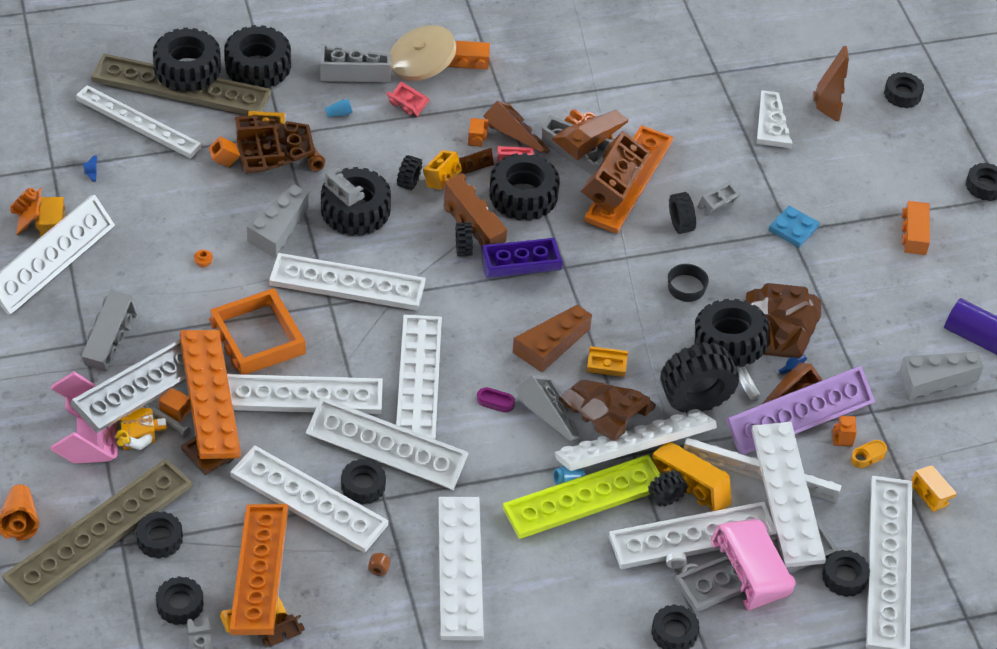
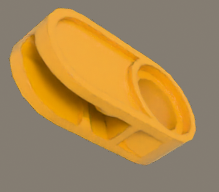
[851,440,887,468]

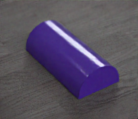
[481,238,563,278]
[944,298,997,355]

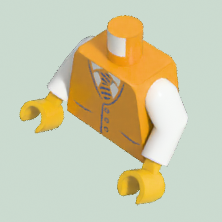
[115,407,167,450]

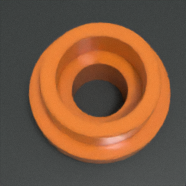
[194,250,213,267]

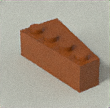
[444,173,507,245]
[512,305,592,372]

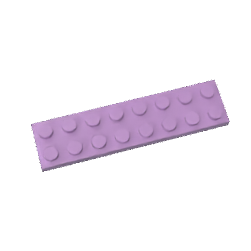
[726,366,875,455]

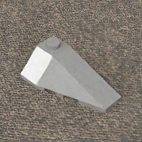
[515,375,582,442]

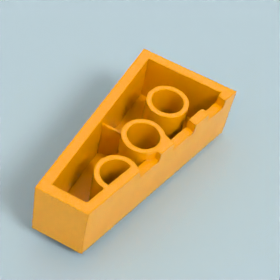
[653,442,732,512]

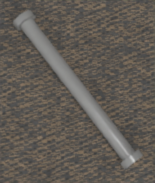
[143,403,191,438]

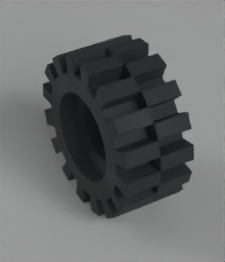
[397,155,423,190]
[455,222,473,256]
[648,470,688,507]

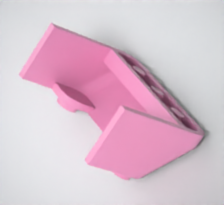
[50,371,118,464]

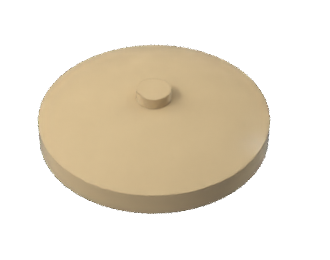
[389,25,456,81]

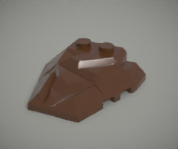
[235,116,315,174]
[746,283,821,359]
[559,379,656,441]

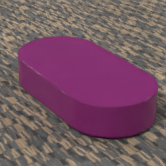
[477,387,515,413]

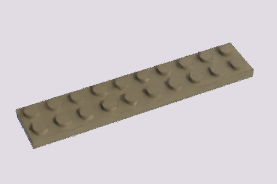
[91,54,271,115]
[2,458,193,606]

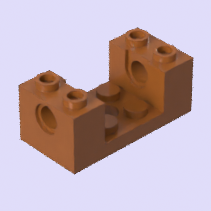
[580,131,651,213]

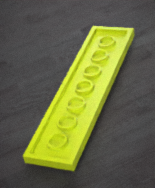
[502,454,660,539]

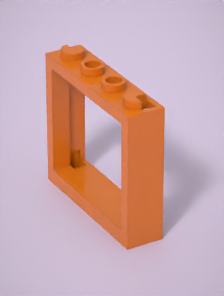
[209,288,306,375]

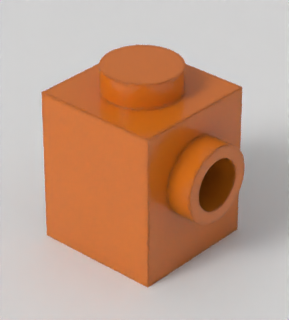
[208,136,240,168]
[158,388,191,423]

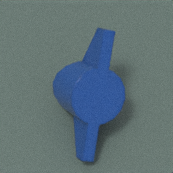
[83,156,97,182]
[778,355,807,374]

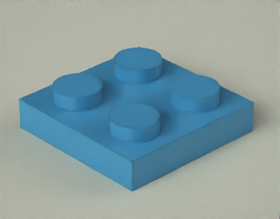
[768,205,820,248]

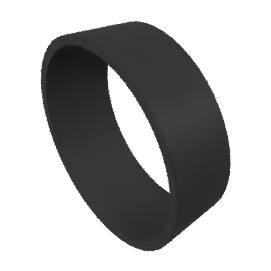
[668,264,709,302]

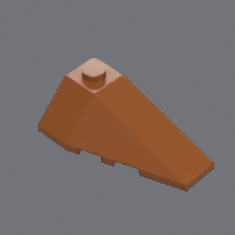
[813,46,849,121]
[483,101,550,153]
[762,363,822,404]

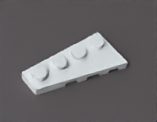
[756,90,793,149]

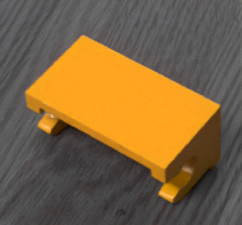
[911,465,957,512]

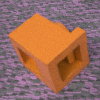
[468,118,488,147]
[832,416,857,447]

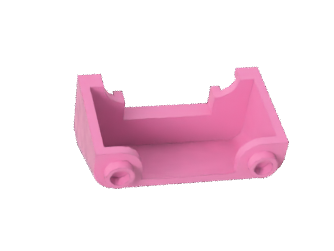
[711,519,796,611]

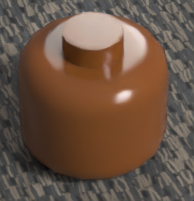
[368,553,391,576]

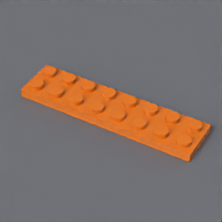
[584,125,673,234]
[179,330,241,459]
[229,504,288,635]

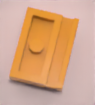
[587,346,628,377]

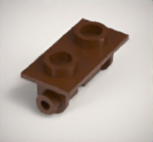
[459,148,494,174]
[258,614,305,647]

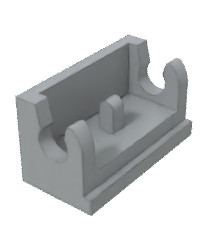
[325,167,365,207]
[698,181,741,216]

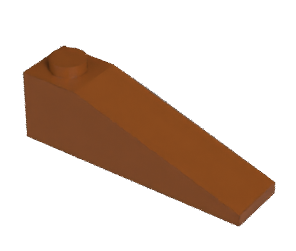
[552,110,628,161]

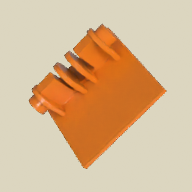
[10,188,42,235]

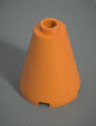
[0,484,39,541]

